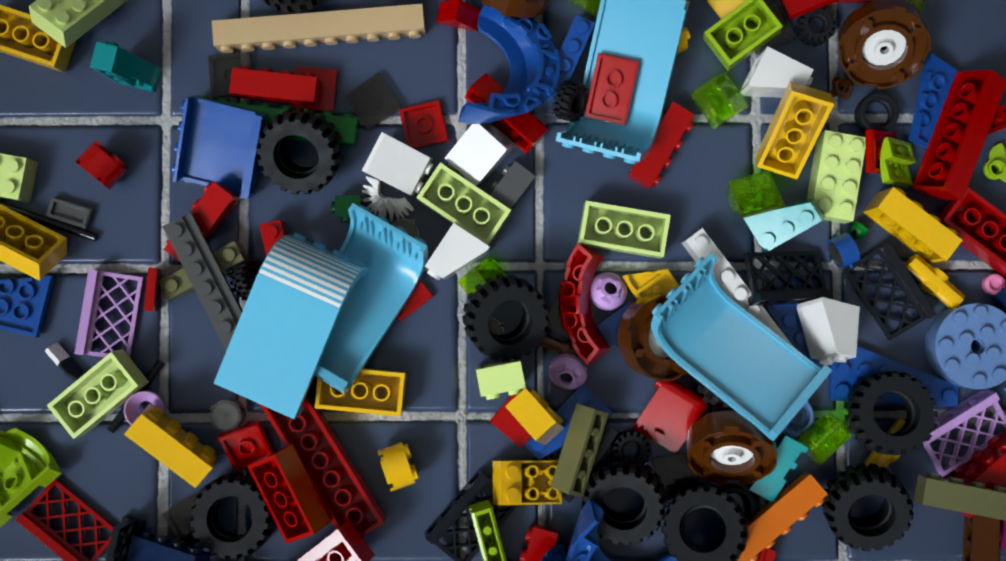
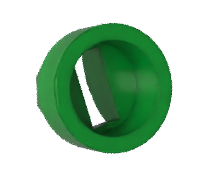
[850,221,869,239]

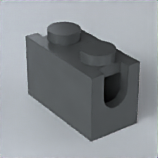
[489,161,536,210]

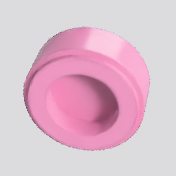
[981,274,1006,295]

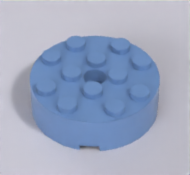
[925,303,1006,389]

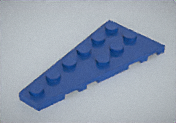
[0,276,55,337]
[828,346,958,407]

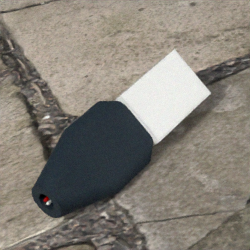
[45,342,83,381]

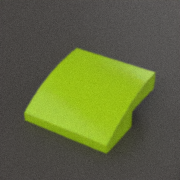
[880,137,916,188]

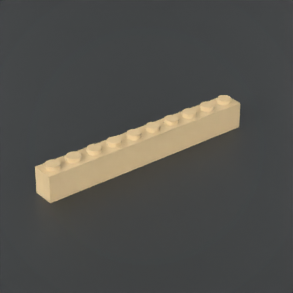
[212,4,426,54]

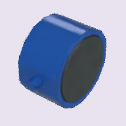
[827,233,860,269]

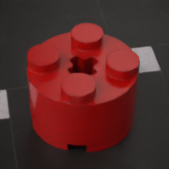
[75,140,128,190]

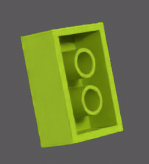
[703,0,783,71]

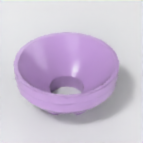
[590,272,627,311]
[549,353,588,390]
[124,390,165,425]

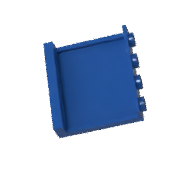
[172,95,268,200]

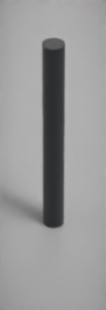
[107,360,165,433]

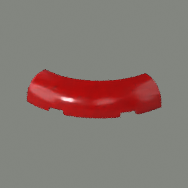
[560,243,610,365]

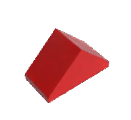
[436,0,481,32]

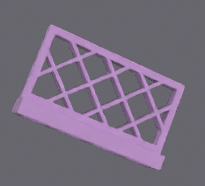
[74,269,144,358]
[922,389,1006,477]

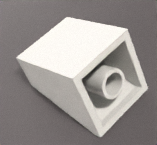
[738,46,814,98]
[444,123,517,186]
[362,132,434,196]
[425,223,490,281]
[797,297,860,365]

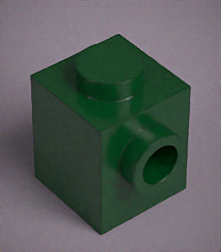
[331,195,363,223]

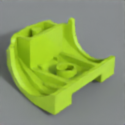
[0,428,62,528]

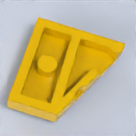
[621,269,679,300]

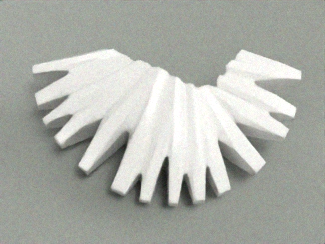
[362,176,414,221]

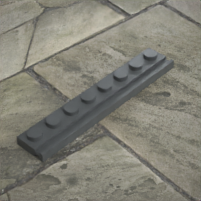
[162,212,243,351]

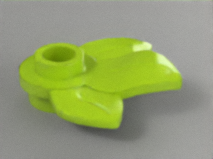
[983,143,1006,183]

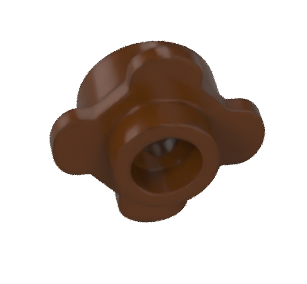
[830,77,853,100]

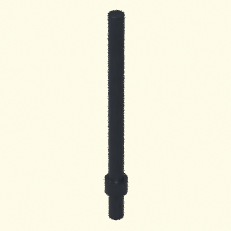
[0,199,98,242]

